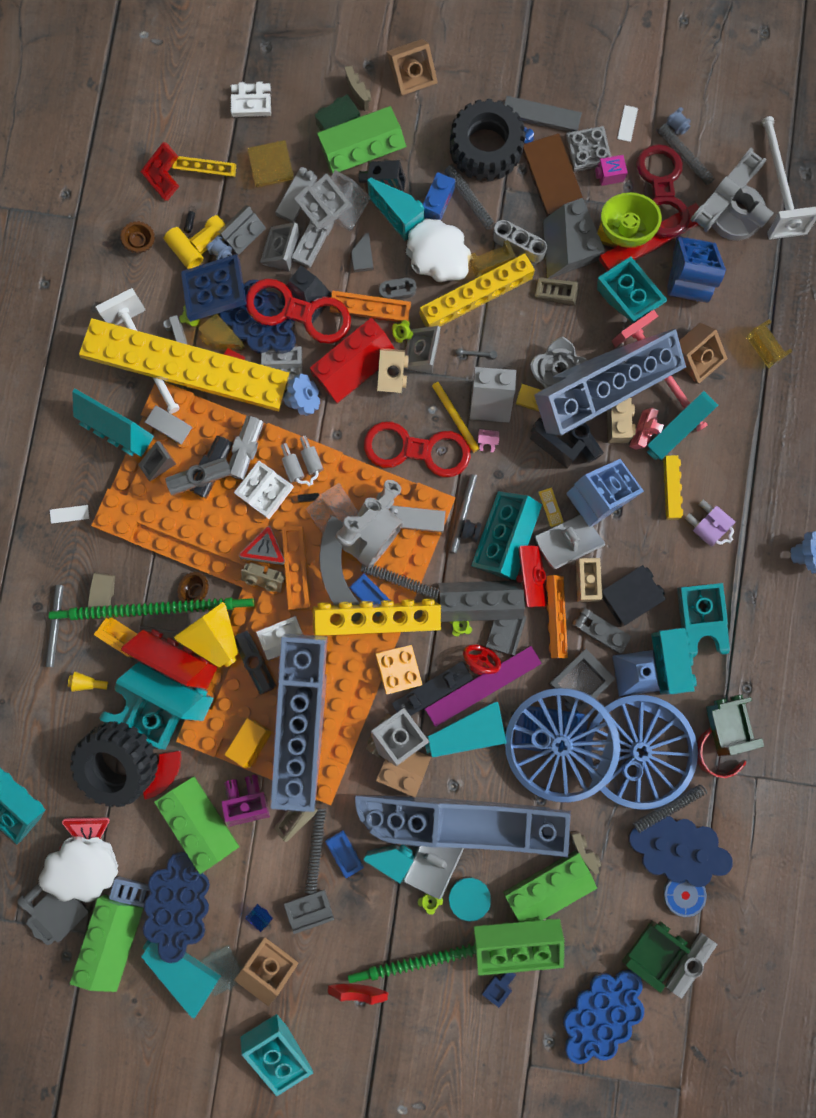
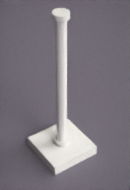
[762,116,816,239]
[96,288,180,414]

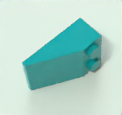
[368,178,424,241]
[597,256,667,323]
[240,1014,313,1096]

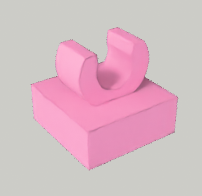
[478,429,499,452]

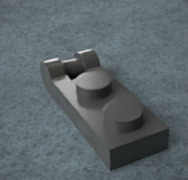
[572,607,632,654]

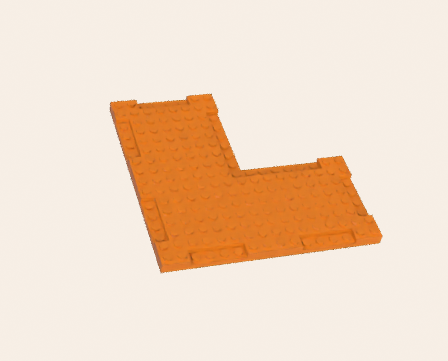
[91,382,456,805]

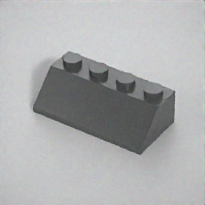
[439,580,525,622]

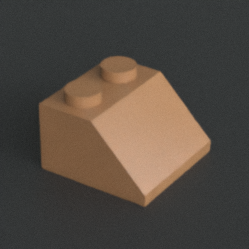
[387,39,438,95]
[679,323,728,384]
[376,751,431,797]
[234,938,298,1007]

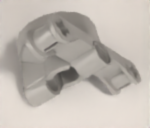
[691,148,774,241]
[336,480,404,568]

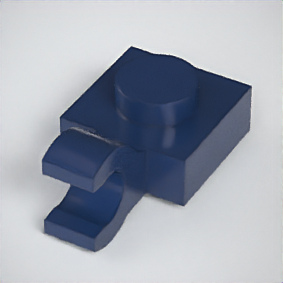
[482,972,516,1008]

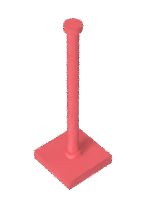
[611,310,708,432]

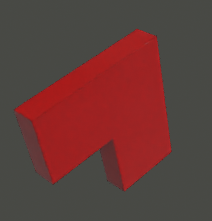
[140,142,179,201]

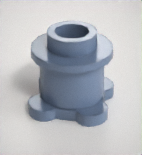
[666,107,691,135]
[206,235,232,260]

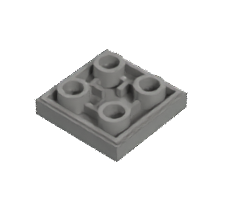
[565,126,611,172]

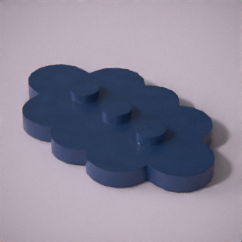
[219,280,296,353]
[628,816,733,887]
[143,852,210,963]

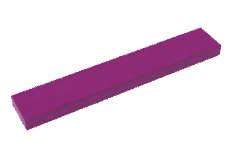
[425,646,542,727]

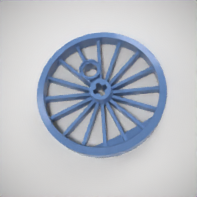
[505,688,620,802]
[584,695,698,809]

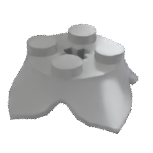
[530,337,588,389]

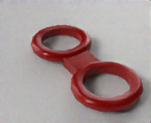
[246,278,351,344]
[364,421,471,477]

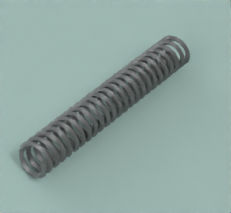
[656,123,715,185]
[444,164,496,230]
[361,564,439,600]
[632,784,707,833]
[305,809,327,893]

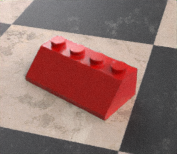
[310,317,395,404]
[121,629,217,689]

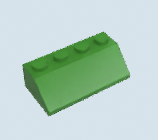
[317,106,406,174]
[154,776,240,874]
[503,850,597,922]
[70,894,144,992]
[474,919,564,976]

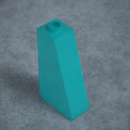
[646,391,719,461]
[425,702,506,757]
[142,940,222,1019]

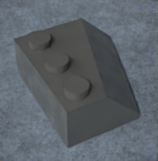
[543,198,605,279]

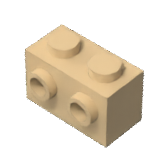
[607,398,636,443]

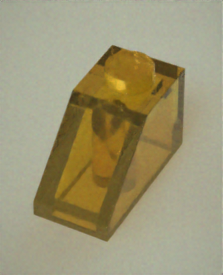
[198,314,245,351]

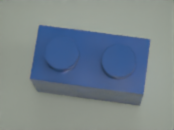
[423,172,455,220]

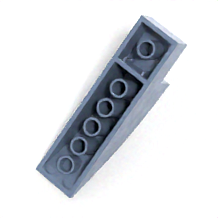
[534,329,686,435]
[271,633,327,812]

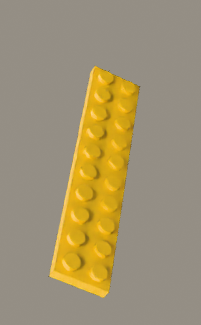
[79,318,289,412]

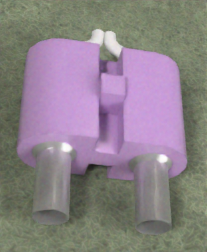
[685,499,735,547]

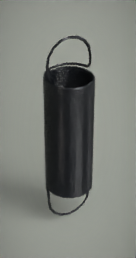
[183,206,196,238]
[291,493,326,503]

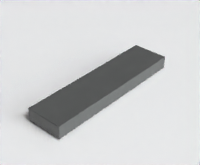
[504,96,582,132]

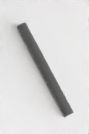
[449,474,478,553]
[45,585,64,667]

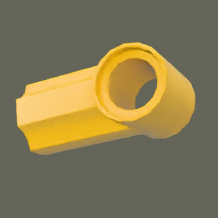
[189,215,226,254]

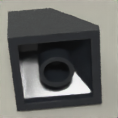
[281,266,332,324]

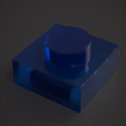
[245,904,273,933]

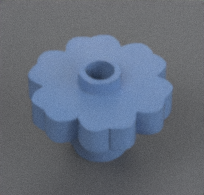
[283,374,320,416]
[791,531,816,574]

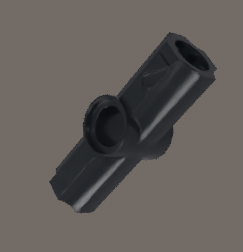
[568,423,604,463]
[190,435,233,499]
[234,630,277,695]

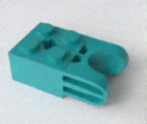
[677,583,730,658]
[99,683,180,749]

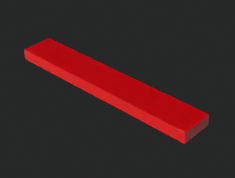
[599,203,700,271]

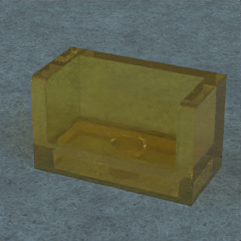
[470,240,516,278]
[746,319,792,368]

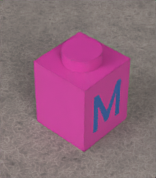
[595,155,627,186]

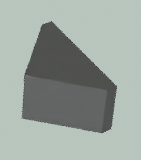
[138,441,176,481]

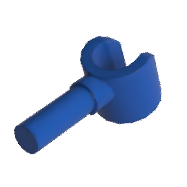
[524,128,534,144]

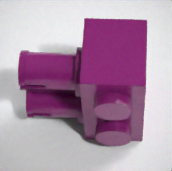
[222,775,270,827]

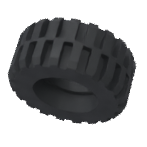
[449,99,525,181]
[70,721,158,807]

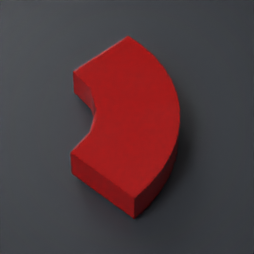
[143,751,182,800]
[328,984,388,1005]

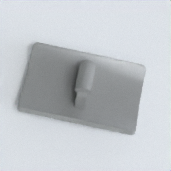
[534,515,605,569]
[403,846,464,899]

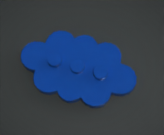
[563,969,645,1064]

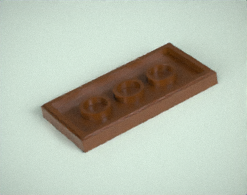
[523,133,585,217]

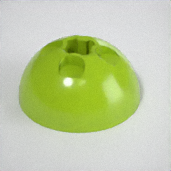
[601,193,662,248]

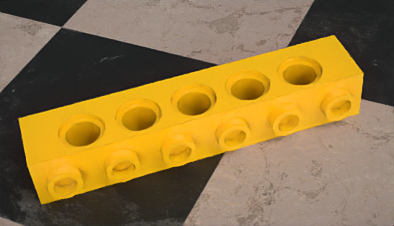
[420,254,535,327]
[312,599,441,636]

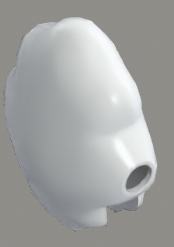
[406,219,471,282]
[39,836,118,902]

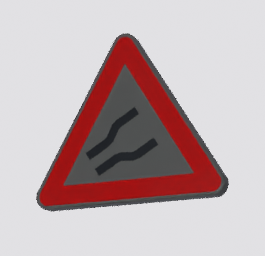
[239,526,285,565]

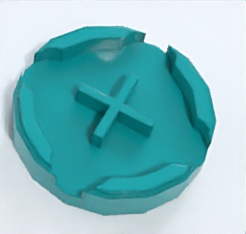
[449,877,491,921]

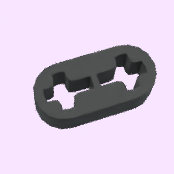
[379,278,416,300]

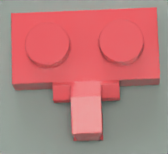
[629,408,664,450]

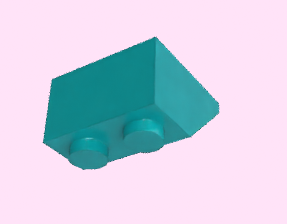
[364,844,414,883]

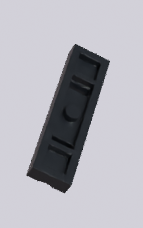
[392,661,473,716]

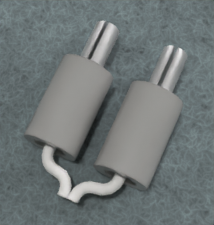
[281,436,324,486]

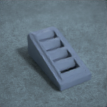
[109,876,151,907]

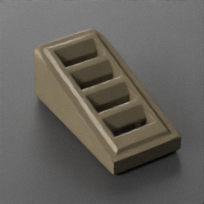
[535,278,579,305]
[274,807,318,842]

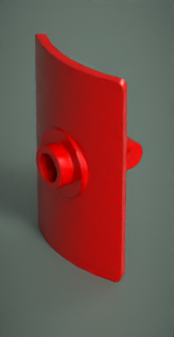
[516,546,548,607]

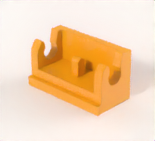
[94,617,137,658]
[225,718,272,768]

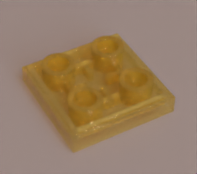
[247,140,294,187]

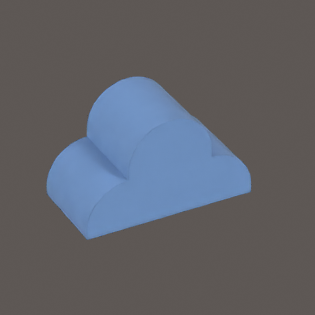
[566,459,644,527]

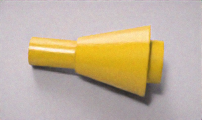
[68,671,108,692]

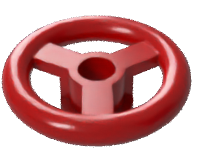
[463,644,501,675]

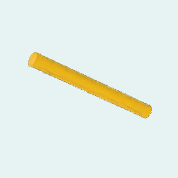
[432,382,480,453]

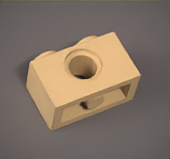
[377,348,409,393]
[576,558,602,602]

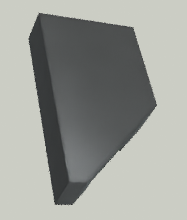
[352,233,374,272]

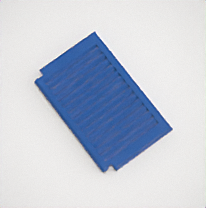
[514,706,588,758]

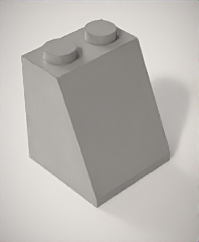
[470,367,516,423]

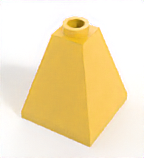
[174,602,238,667]

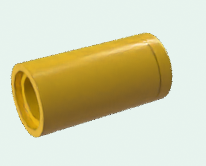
[164,227,204,269]

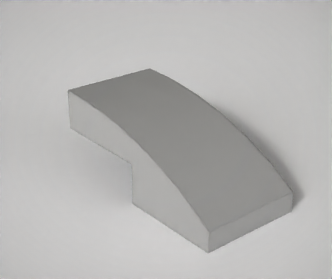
[144,405,192,445]

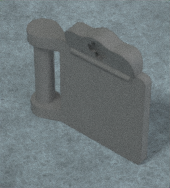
[17,883,89,945]

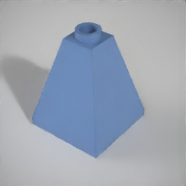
[612,650,660,697]

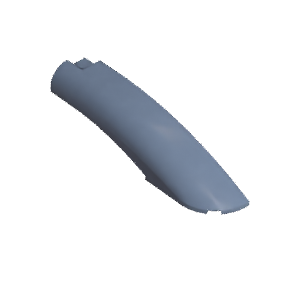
[355,795,571,857]

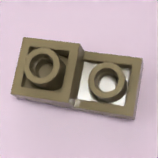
[345,66,371,111]
[88,573,115,619]
[570,831,601,874]

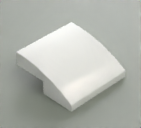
[234,461,294,519]

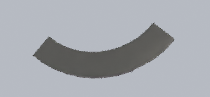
[319,515,361,622]

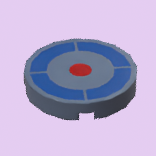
[663,880,707,917]

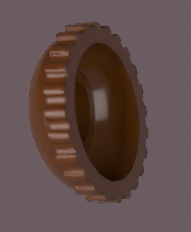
[120,221,155,254]
[177,571,209,603]

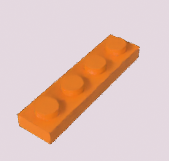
[330,291,411,322]
[281,525,310,610]
[546,575,568,658]

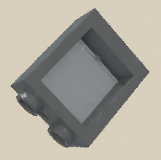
[548,649,615,714]

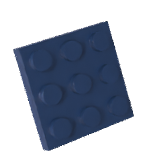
[181,254,247,322]

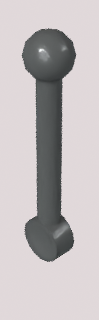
[456,348,497,359]

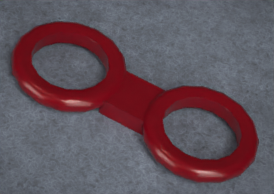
[636,144,690,238]

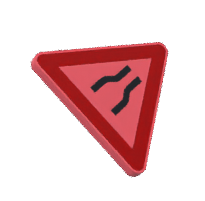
[62,818,110,840]

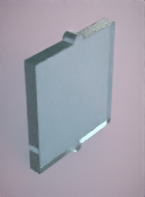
[199,945,241,996]

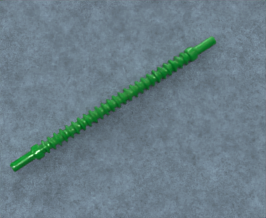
[49,597,254,620]
[348,943,476,983]

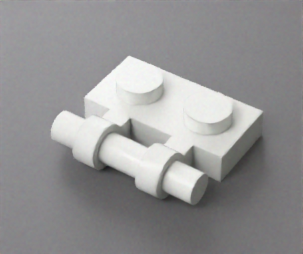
[231,82,271,117]

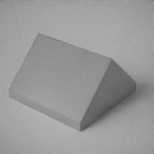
[260,222,300,272]
[405,326,441,374]
[371,708,429,766]

